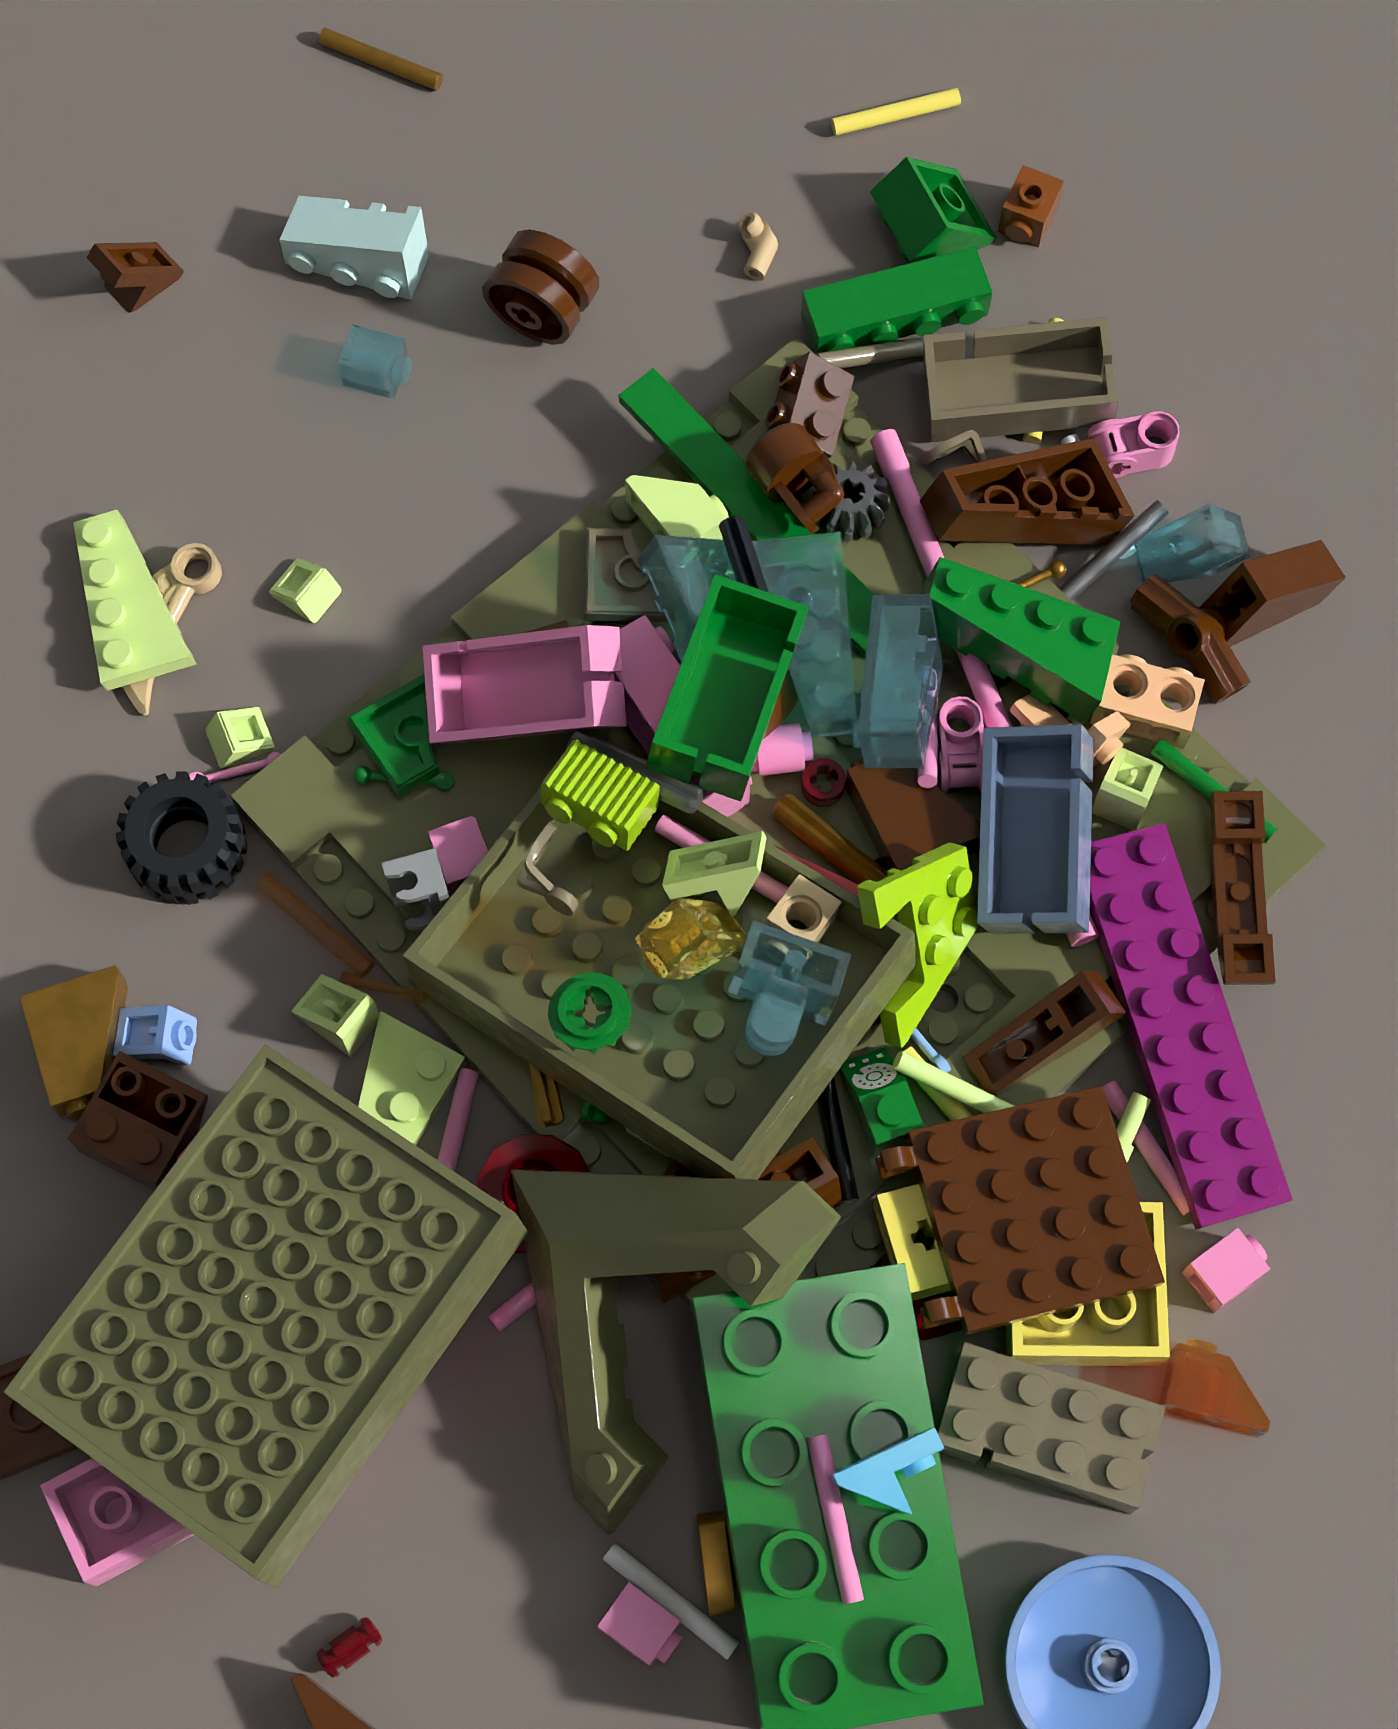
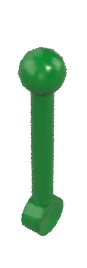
[353,765,455,792]

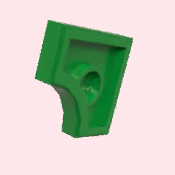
[347,674,440,797]

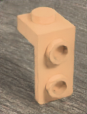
[1010,694,1131,767]

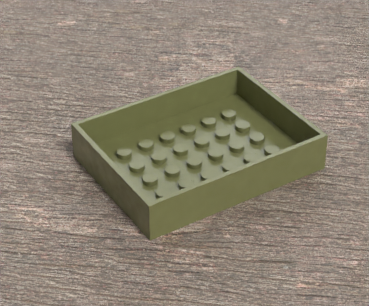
[403,731,916,1180]
[4,1044,528,1588]

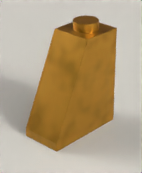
[20,965,128,1119]

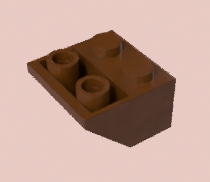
[68,1051,208,1190]

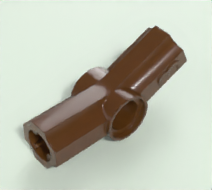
[1130,574,1251,705]

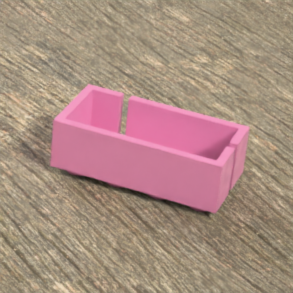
[614,615,753,817]
[422,625,627,743]

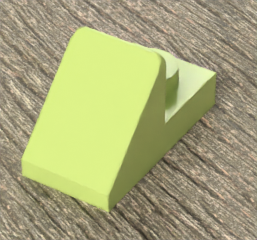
[662,831,766,916]

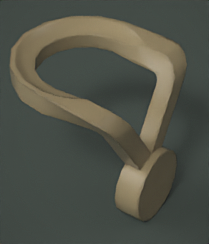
[919,430,991,466]
[517,822,579,916]

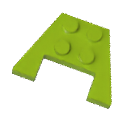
[857,842,978,1049]

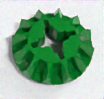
[548,972,632,1054]

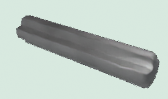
[567,730,704,814]

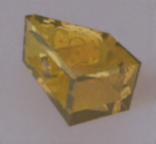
[634,898,751,980]

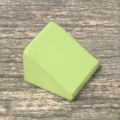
[269,558,341,623]
[206,707,275,768]

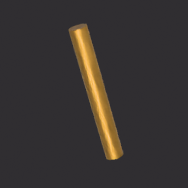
[319,28,443,91]

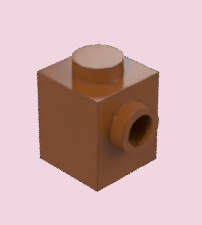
[998,165,1064,247]

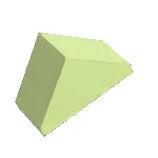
[1092,748,1164,831]
[291,974,379,1058]

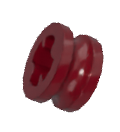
[802,758,846,807]

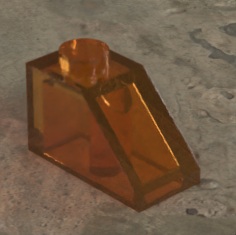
[1159,1339,1270,1438]

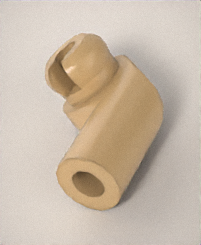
[738,212,778,281]

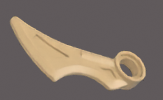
[122,543,222,716]

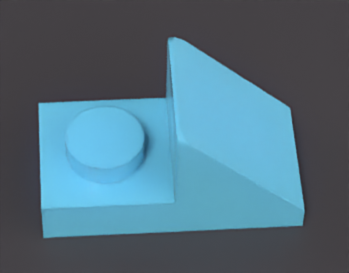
[829,1428,945,1515]

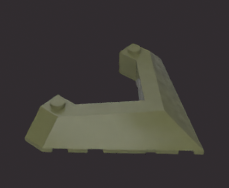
[511,1169,841,1535]

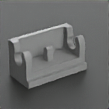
[382,848,450,930]

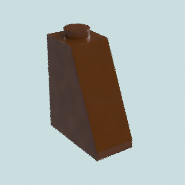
[1199,540,1346,647]
[845,751,980,871]

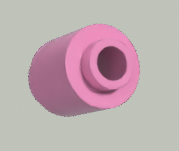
[752,723,813,776]

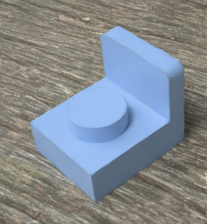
[113,1005,197,1065]

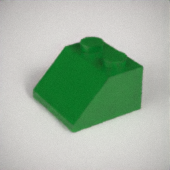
[870,157,997,263]

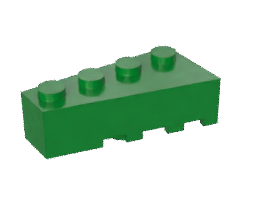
[912,557,1120,725]

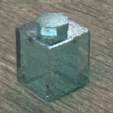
[338,324,413,399]

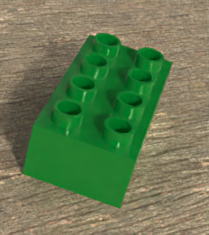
[690,1263,984,1729]

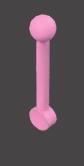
[189,752,281,783]

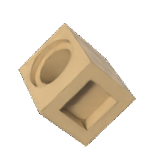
[759,874,842,967]

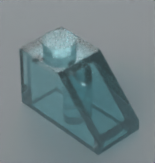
[1134,503,1251,583]

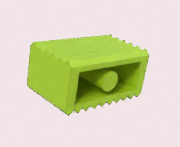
[541,739,660,851]

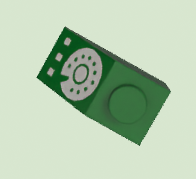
[839,1047,924,1158]

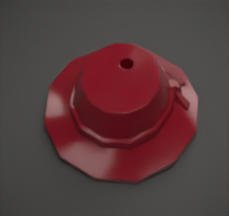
[477,1134,590,1253]

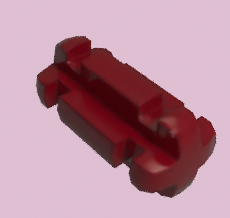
[317,1617,382,1678]

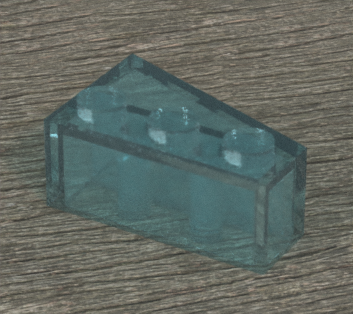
[852,594,944,768]

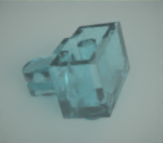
[728,920,852,1056]

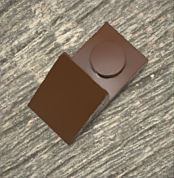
[87,242,184,312]

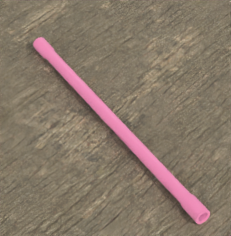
[870,429,1099,947]

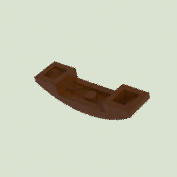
[1210,791,1276,985]

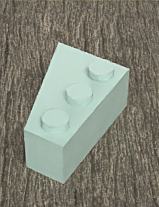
[279,195,429,300]

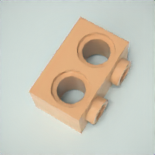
[1090,654,1205,749]

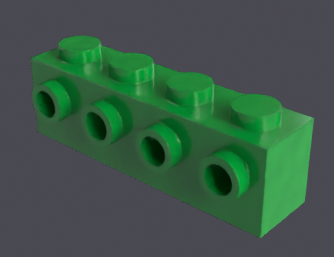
[801,246,993,354]

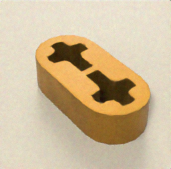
[696,1511,736,1616]

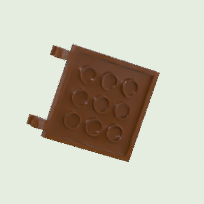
[875,1086,1165,1335]

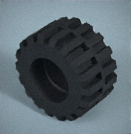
[116,771,247,905]

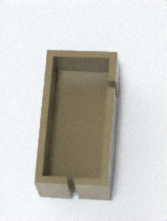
[923,317,1118,442]
[936,1342,1166,1515]

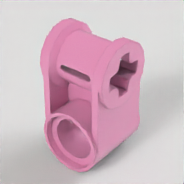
[1086,411,1180,479]
[937,696,984,793]

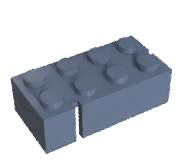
[977,724,1094,934]

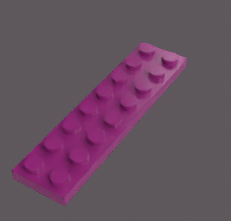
[1090,823,1293,1230]

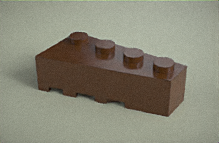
[920,438,1135,545]

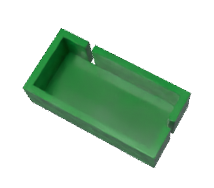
[646,574,809,802]

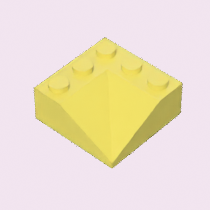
[1005,1202,1170,1367]

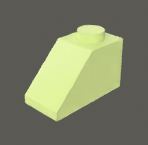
[625,475,729,569]

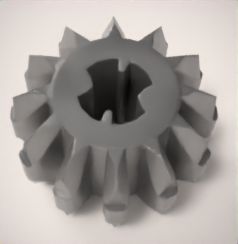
[810,459,890,544]

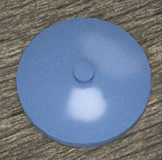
[1003,1555,1221,1729]

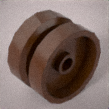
[482,229,599,345]

